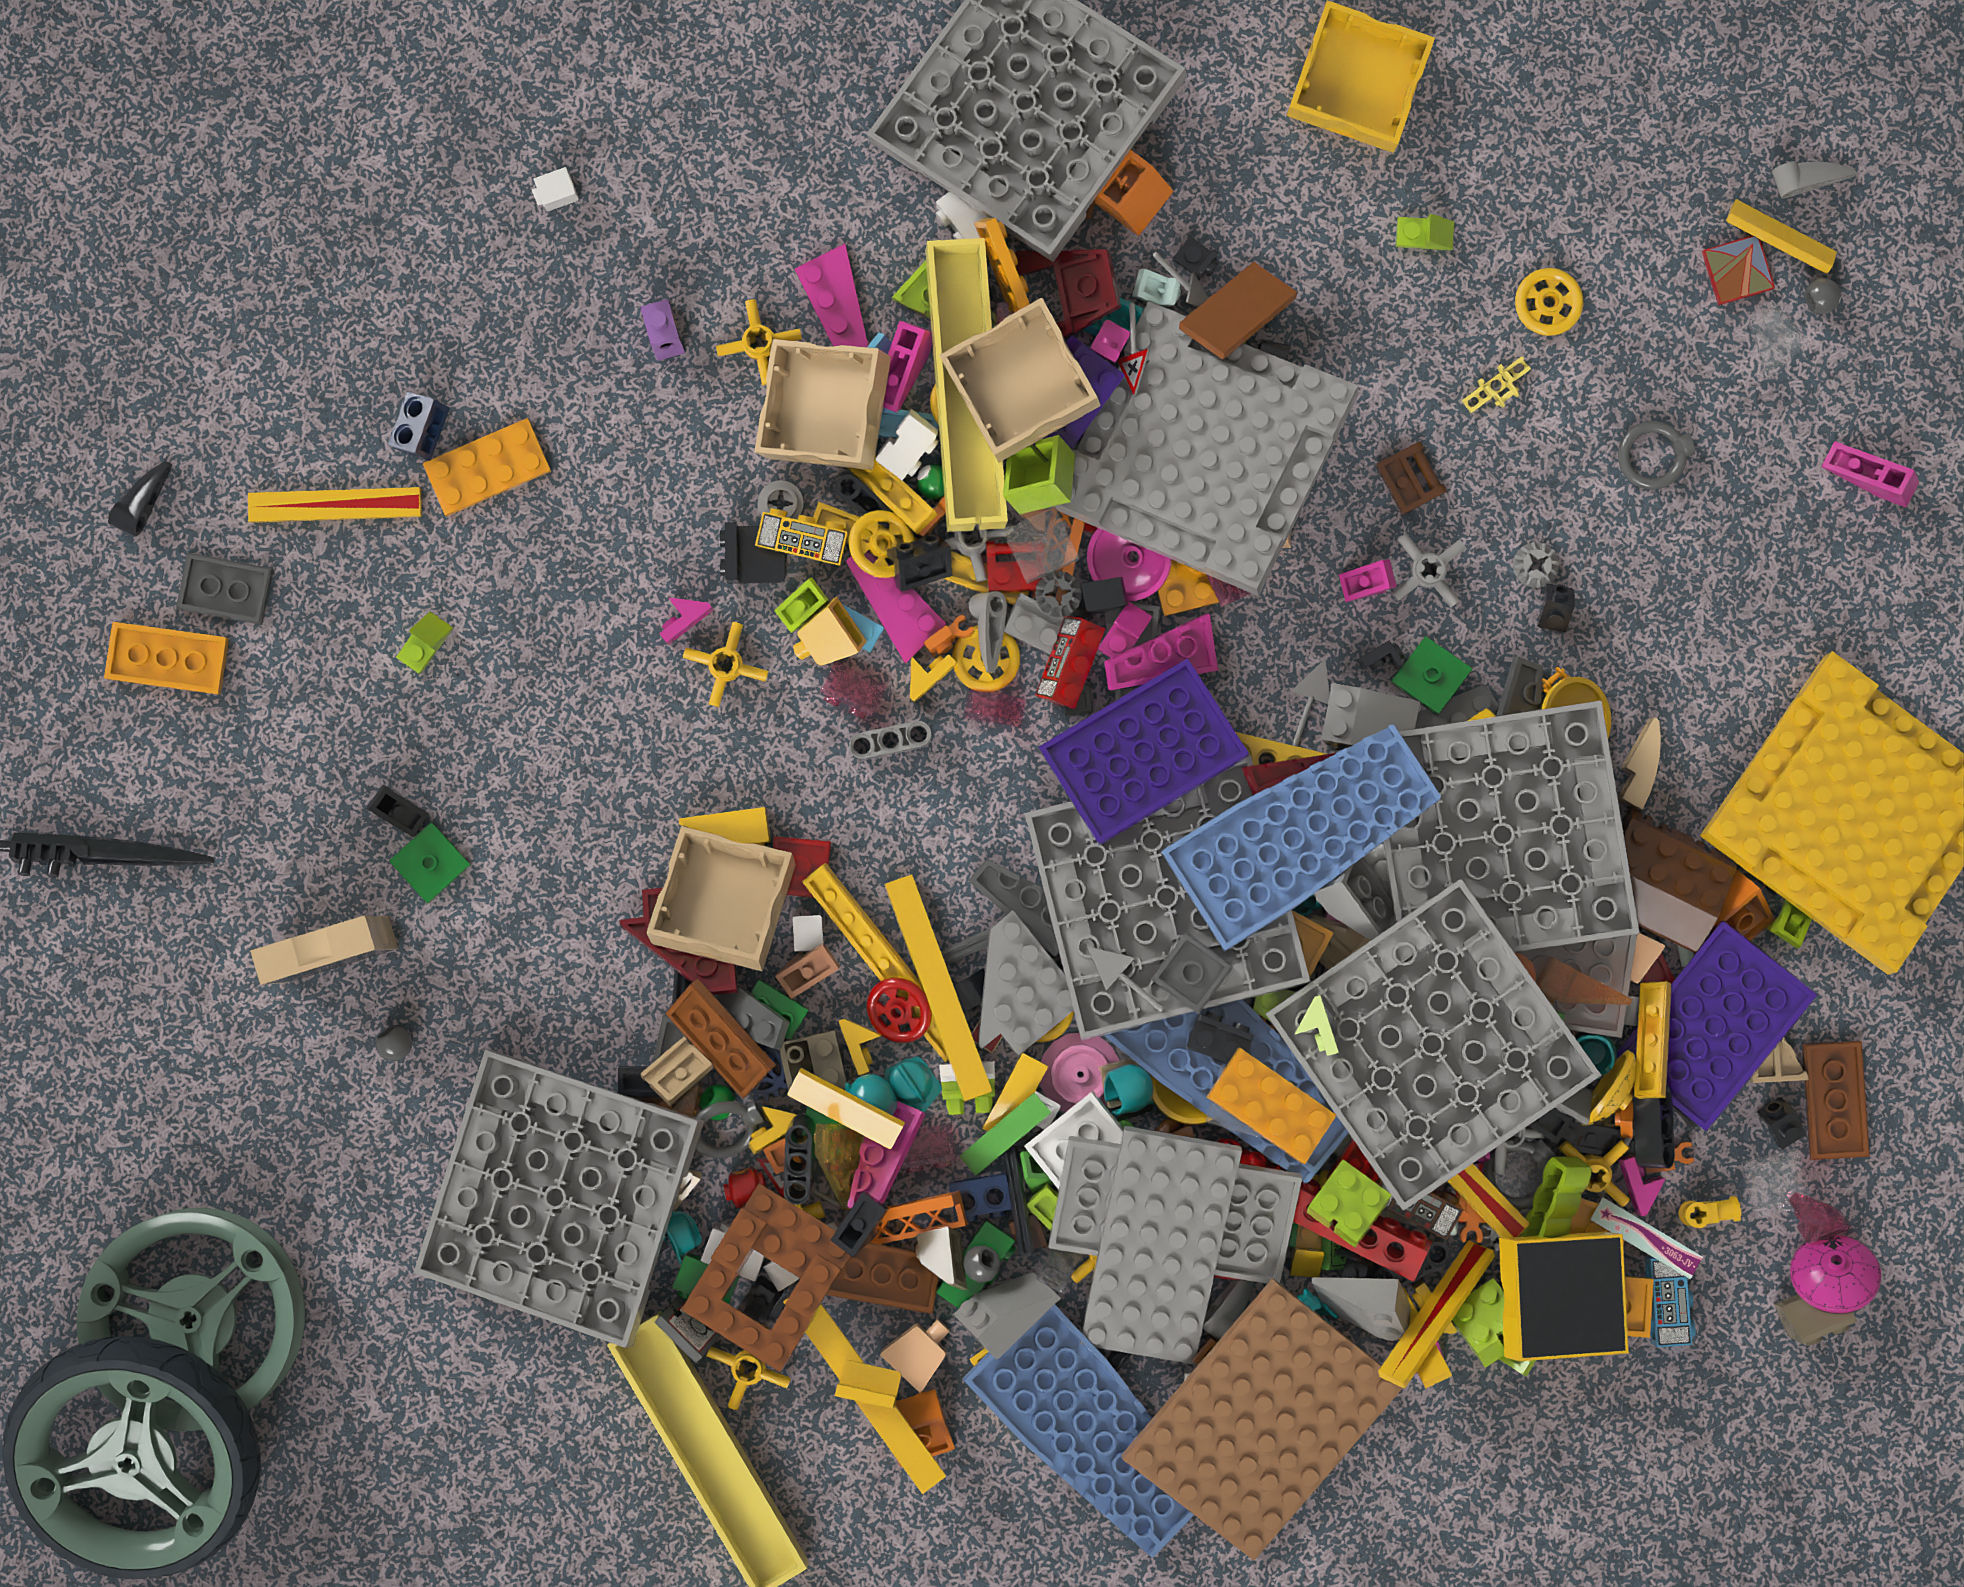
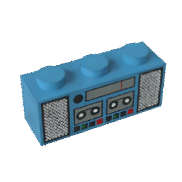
[1645,1256,1696,1347]

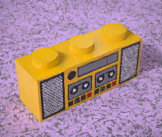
[755,508,848,566]

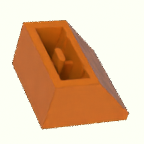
[1094,150,1174,237]

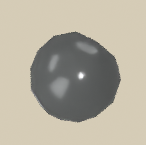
[1804,278,1841,315]
[376,1025,412,1061]
[963,1245,1000,1283]

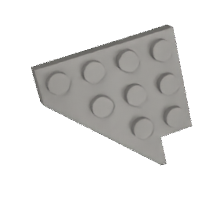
[978,910,1074,1056]

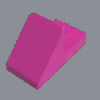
[1090,320,1130,363]
[1339,559,1397,602]
[659,598,714,645]
[1098,601,1152,658]
[1618,1155,1665,1216]

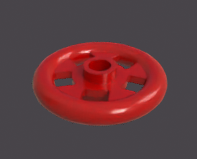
[867,977,932,1043]

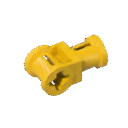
[1678,1195,1741,1228]

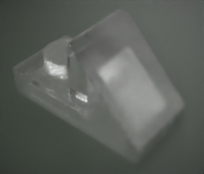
[1036,1249,1082,1294]

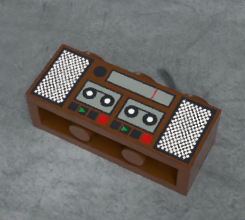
[1376,1177,1464,1240]

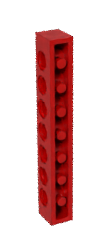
[1218,1137,1433,1282]

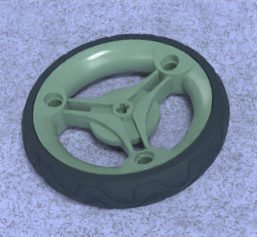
[2,1336,261,1579]

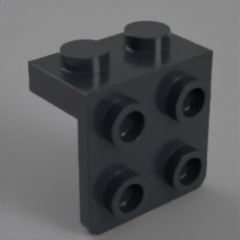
[720,522,786,584]

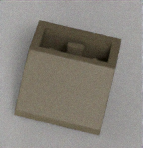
[779,1030,847,1100]
[1774,1294,1857,1346]

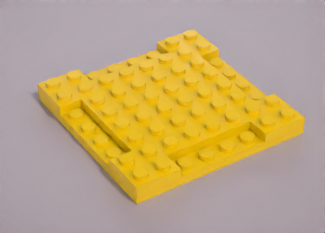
[1700,651,1964,975]

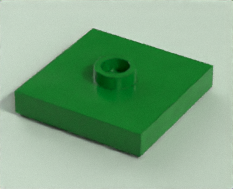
[1391,636,1472,716]
[389,822,471,904]

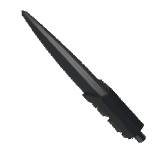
[0,832,215,878]

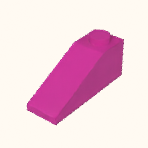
[883,321,933,413]
[1822,442,1919,507]

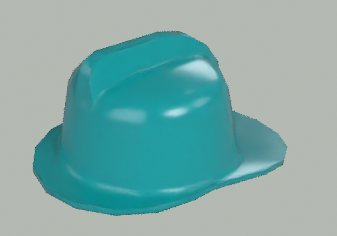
[885,1056,942,1112]
[666,1211,702,1265]

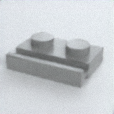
[1004,593,1065,655]

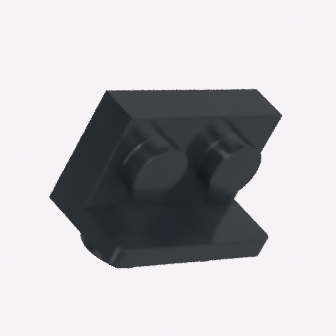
[887,534,952,592]
[1186,1011,1254,1064]

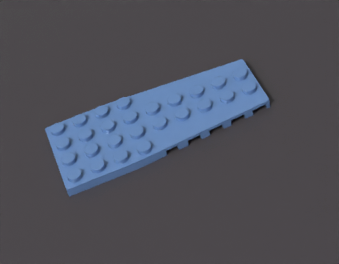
[1161,724,1441,952]
[1103,1000,1349,1183]
[962,1304,1194,1557]

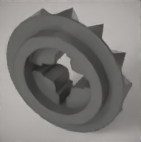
[1035,571,1082,617]

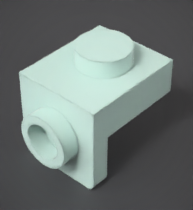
[1132,269,1181,307]

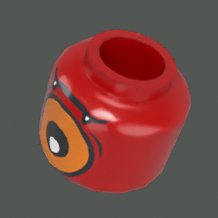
[723,1167,767,1208]

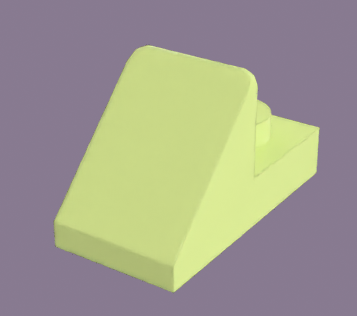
[1295,995,1339,1056]

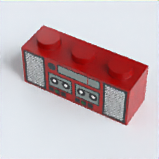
[1035,616,1105,710]

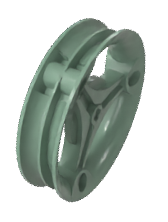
[77,1208,305,1431]

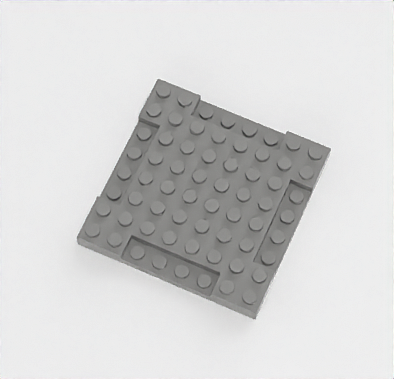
[867,0,1187,262]
[1050,301,1359,596]
[1383,700,1639,952]
[1025,755,1310,1041]
[1266,879,1601,1211]
[414,1050,704,1348]

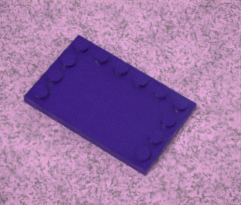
[1039,658,1249,846]
[1616,921,1819,1131]

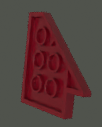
[619,887,738,996]

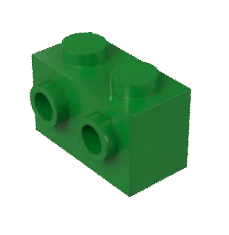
[751,980,810,1040]

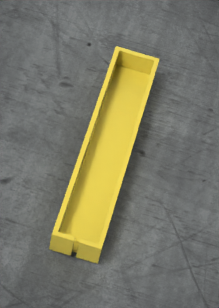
[925,238,1008,532]
[607,1310,809,1587]

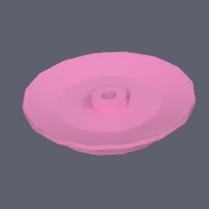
[1040,1033,1120,1112]

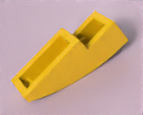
[982,1053,1048,1132]

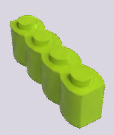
[1520,1157,1591,1238]

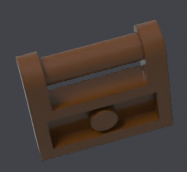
[1375,441,1448,516]

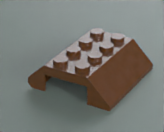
[1622,807,1736,953]

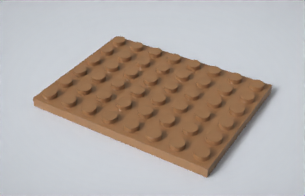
[1121,1278,1403,1560]

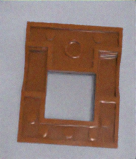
[681,1183,852,1372]

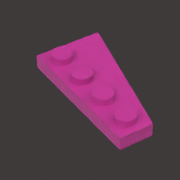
[794,244,868,348]
[845,541,946,663]
[1104,614,1218,690]
[847,1101,926,1209]

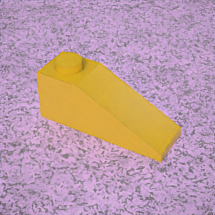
[679,807,771,846]

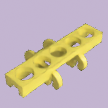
[1462,357,1531,413]

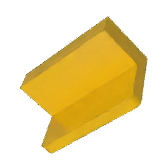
[835,1360,902,1409]

